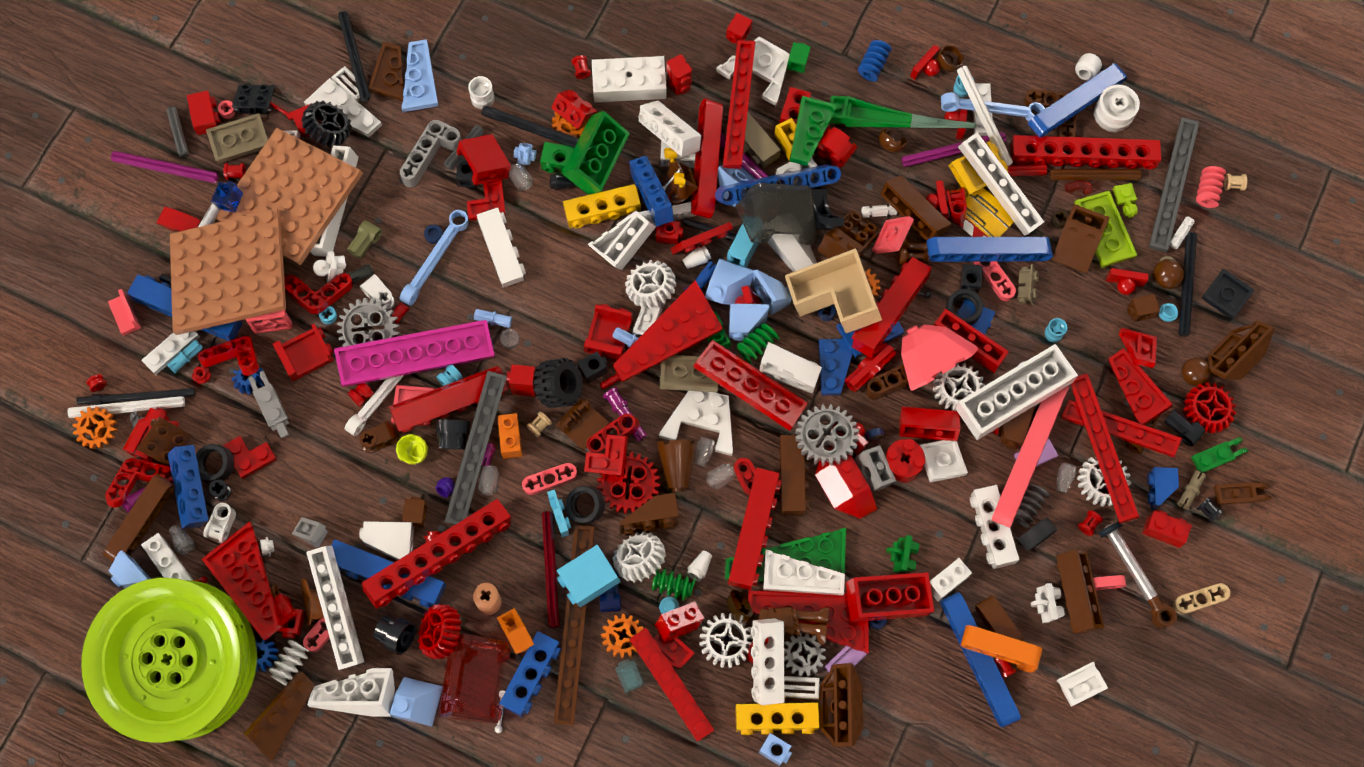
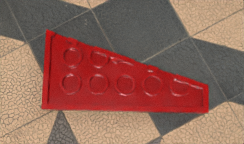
[613,280,723,383]
[202,522,281,641]
[748,591,869,654]

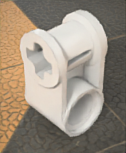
[360,274,395,311]
[204,503,236,543]

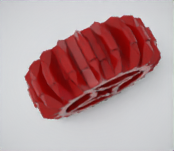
[1183,382,1236,434]
[417,604,462,659]

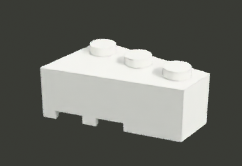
[588,211,656,271]
[760,342,822,394]

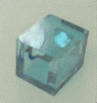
[615,659,644,693]

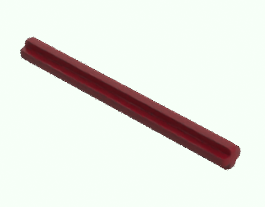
[542,511,559,628]

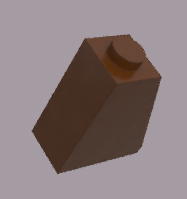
[999,406,1035,450]

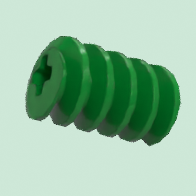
[737,323,780,364]
[652,568,696,602]

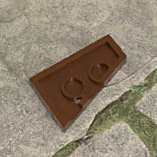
[368,41,403,101]

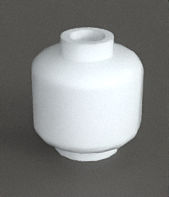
[1075,53,1102,80]

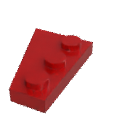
[670,222,733,255]

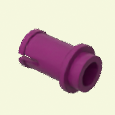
[481,443,496,468]

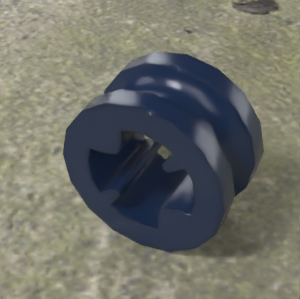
[818,305,836,322]

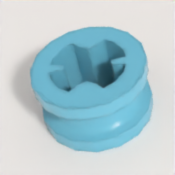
[319,306,337,325]

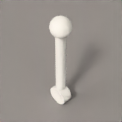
[495,690,505,733]

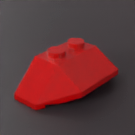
[815,447,877,519]

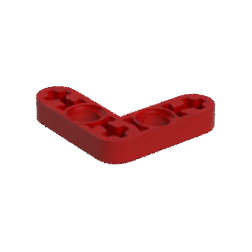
[284,273,353,314]
[198,336,259,376]
[105,458,173,508]

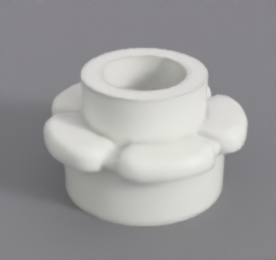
[260,537,274,556]

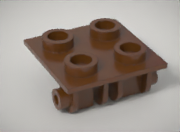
[555,398,609,450]
[137,417,193,467]

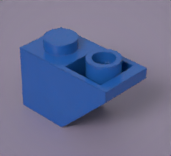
[1147,467,1179,510]

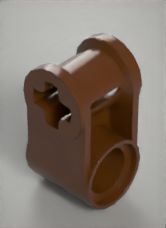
[359,421,399,453]

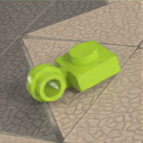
[1112,183,1137,218]

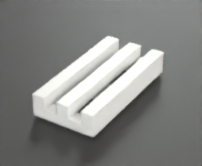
[331,66,360,102]
[784,676,819,699]

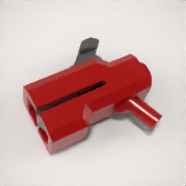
[123,407,179,462]

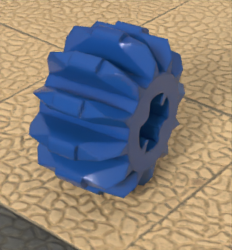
[232,364,264,396]
[255,637,279,672]

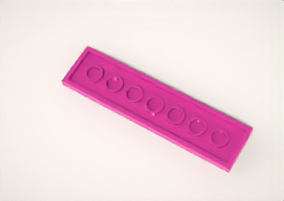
[334,320,495,387]

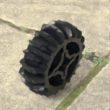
[301,100,352,148]

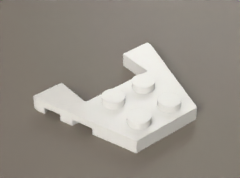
[716,37,790,106]
[659,391,733,456]

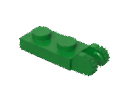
[1191,437,1249,474]

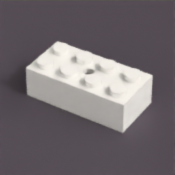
[592,56,666,103]

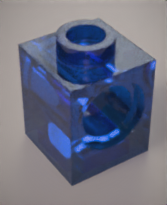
[211,181,243,213]

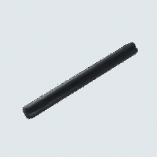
[338,11,370,102]
[481,106,579,148]
[1178,232,1197,337]

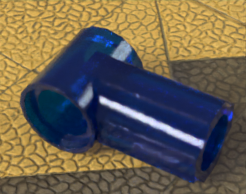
[600,572,621,612]

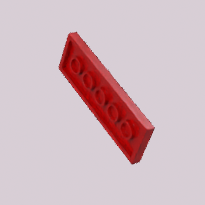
[693,340,808,431]

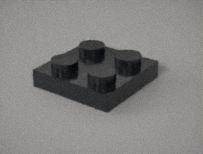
[1201,269,1254,320]

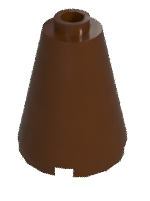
[657,440,696,492]

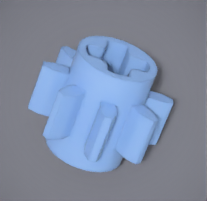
[513,143,537,165]

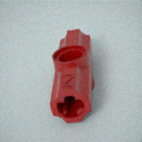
[844,343,896,393]

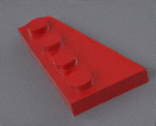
[1108,348,1172,425]

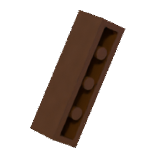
[880,175,951,241]
[779,435,809,516]
[1056,549,1105,634]

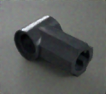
[1164,409,1206,447]

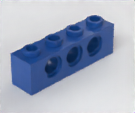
[629,156,674,227]
[168,445,208,529]
[499,631,561,717]

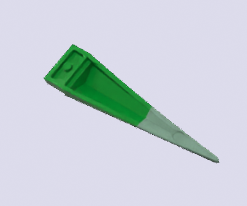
[829,96,976,128]

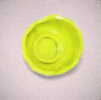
[396,434,428,465]

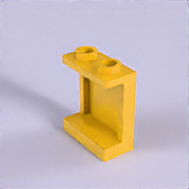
[948,141,1008,197]

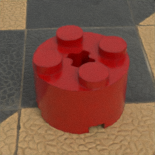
[816,126,857,169]
[885,439,925,483]

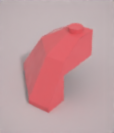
[901,325,978,391]

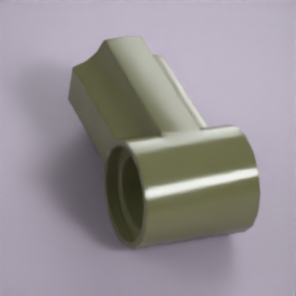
[347,220,383,259]

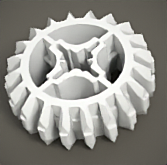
[625,259,676,309]
[933,363,985,411]
[1077,457,1131,507]
[612,532,666,583]
[699,613,753,668]

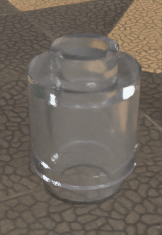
[509,163,534,191]
[706,463,736,490]
[478,465,499,496]

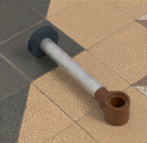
[1097,521,1177,628]

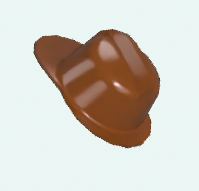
[301,578,324,626]

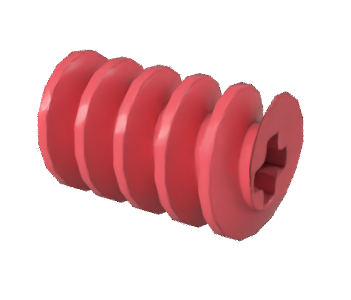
[1196,166,1226,208]

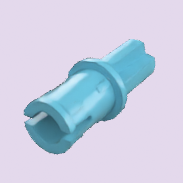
[167,340,203,373]

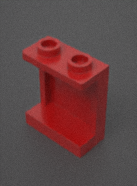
[456,134,511,185]
[584,304,633,360]
[273,324,334,381]

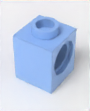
[759,733,792,766]

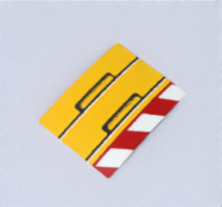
[939,187,1014,237]

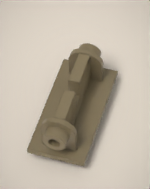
[1017,264,1039,306]

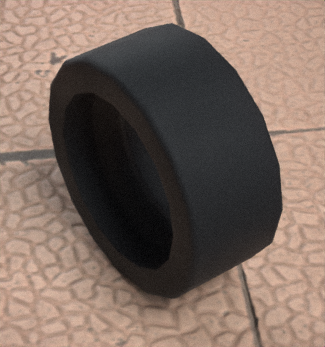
[946,289,983,325]
[196,444,234,481]
[566,486,605,523]
[1018,517,1058,552]

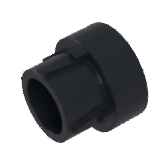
[436,420,470,450]
[374,616,416,655]

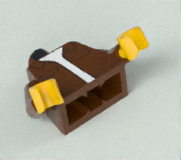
[660,148,698,205]

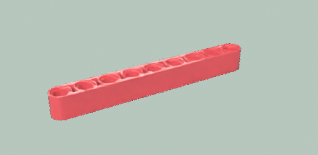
[991,385,1070,528]

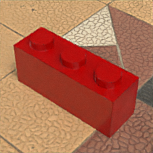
[899,407,960,441]

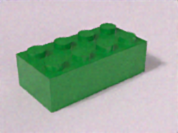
[562,111,630,195]

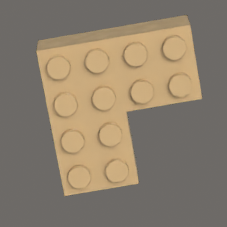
[785,248,882,334]

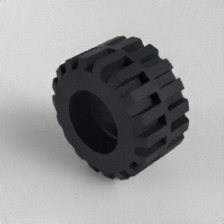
[533,358,583,408]

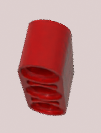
[587,413,639,454]

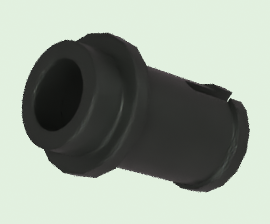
[349,264,374,284]

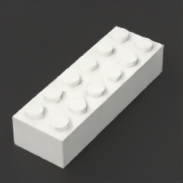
[955,344,1078,440]

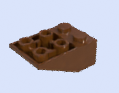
[1051,204,1110,274]
[818,210,881,258]
[619,493,679,536]

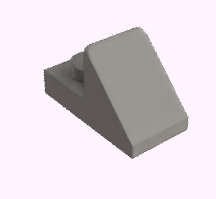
[292,517,328,548]

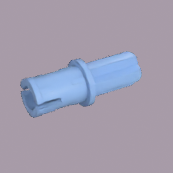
[474,309,512,328]
[613,327,638,348]

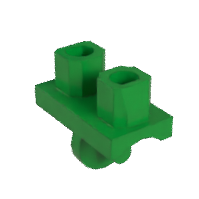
[886,535,920,573]

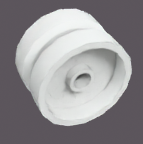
[1094,85,1140,132]

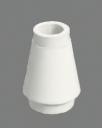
[683,246,711,269]
[687,551,712,581]

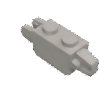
[248,371,289,438]

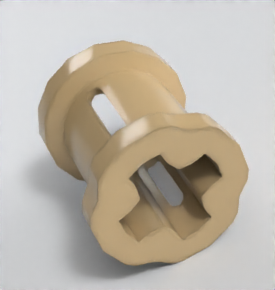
[1224,174,1247,191]
[526,412,552,437]

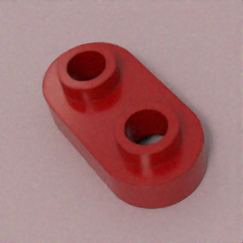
[734,458,756,495]

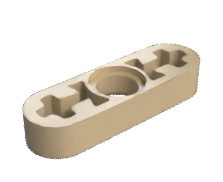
[1173,583,1230,615]

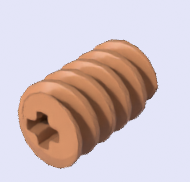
[473,583,501,615]

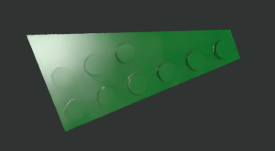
[725,527,846,582]

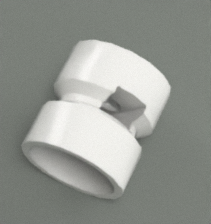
[468,76,494,109]

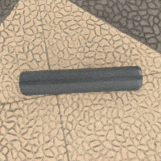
[166,106,189,157]
[444,125,484,170]

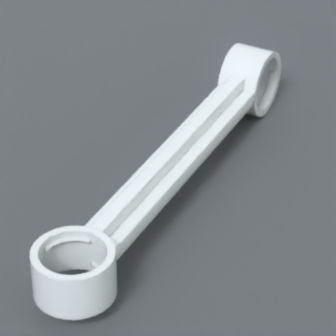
[345,375,404,437]

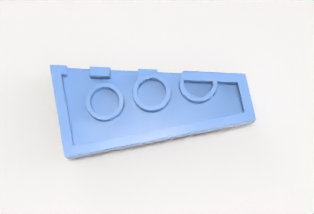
[402,39,438,112]

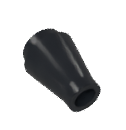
[550,172,577,191]

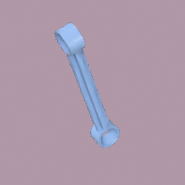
[941,92,1045,121]
[400,210,469,306]

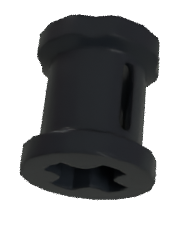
[209,480,231,501]
[1196,497,1224,523]

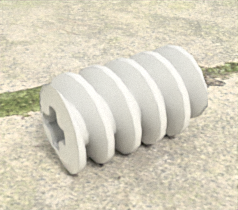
[269,640,310,686]

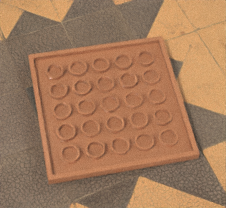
[216,128,363,266]
[170,208,286,335]

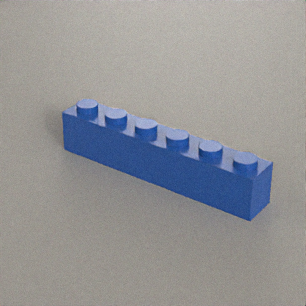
[127,274,243,341]
[331,539,446,608]

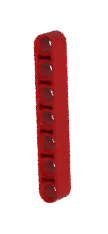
[691,99,723,219]

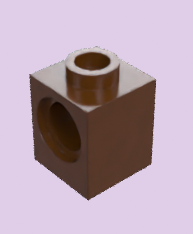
[1127,294,1160,322]
[402,496,427,528]

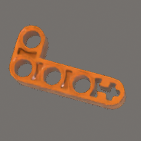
[961,625,1043,673]

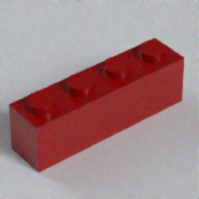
[934,309,1009,373]

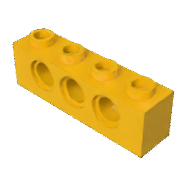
[563,184,641,229]
[735,703,819,735]

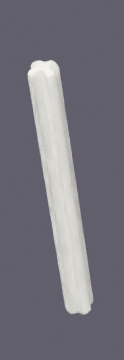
[957,66,1013,166]
[68,396,185,418]

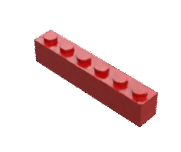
[852,257,932,359]
[389,366,508,432]
[728,468,782,590]

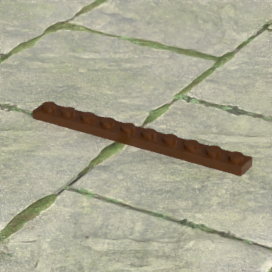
[554,525,595,727]

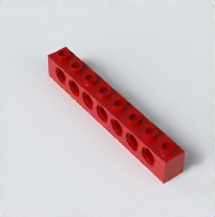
[1010,135,1161,170]
[362,499,511,609]

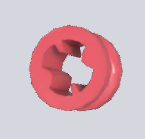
[218,100,236,119]

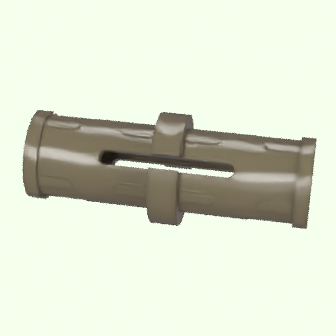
[1177,471,1206,510]

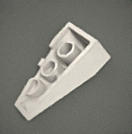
[762,213,817,272]
[307,668,395,717]

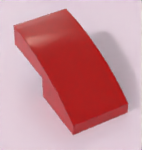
[156,207,201,232]

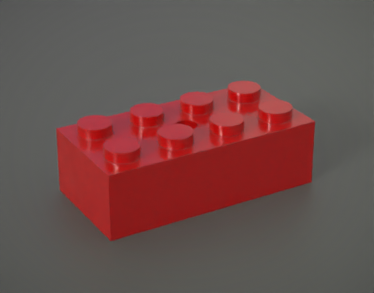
[845,572,935,622]

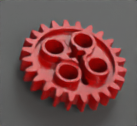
[597,452,660,515]

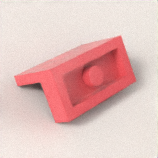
[108,289,141,336]

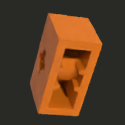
[498,413,522,459]
[497,608,534,654]

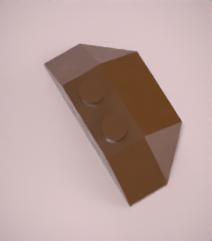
[1208,321,1275,380]
[819,663,863,747]

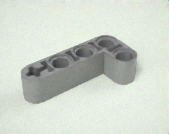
[400,120,461,187]

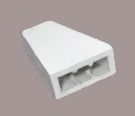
[360,522,414,560]

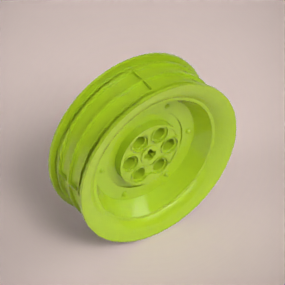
[81,578,257,743]

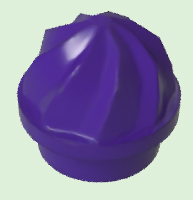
[435,477,455,498]

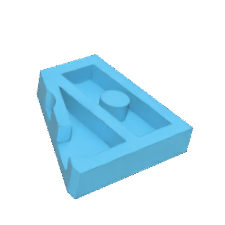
[547,490,571,537]

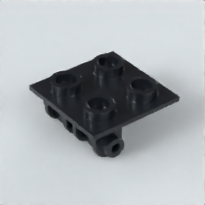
[232,84,275,114]

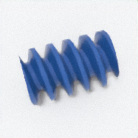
[858,40,892,82]

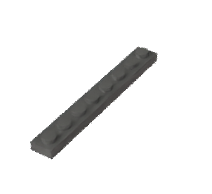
[1148,117,1199,253]
[444,371,507,525]

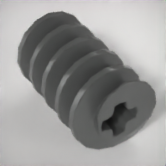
[1014,484,1050,528]

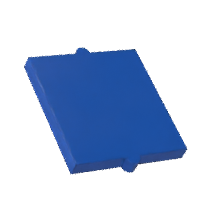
[957,299,995,335]

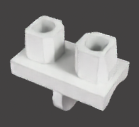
[313,251,346,283]
[1031,583,1065,623]

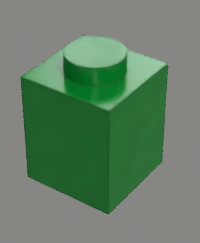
[787,42,811,73]

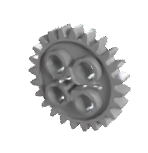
[337,298,400,347]
[795,404,859,466]

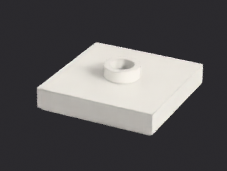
[920,440,968,482]

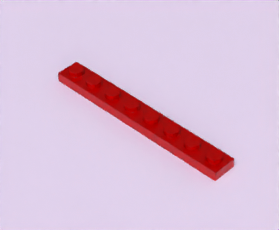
[723,40,756,169]
[1070,373,1139,524]

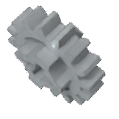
[784,633,826,677]

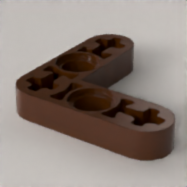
[1024,89,1077,137]

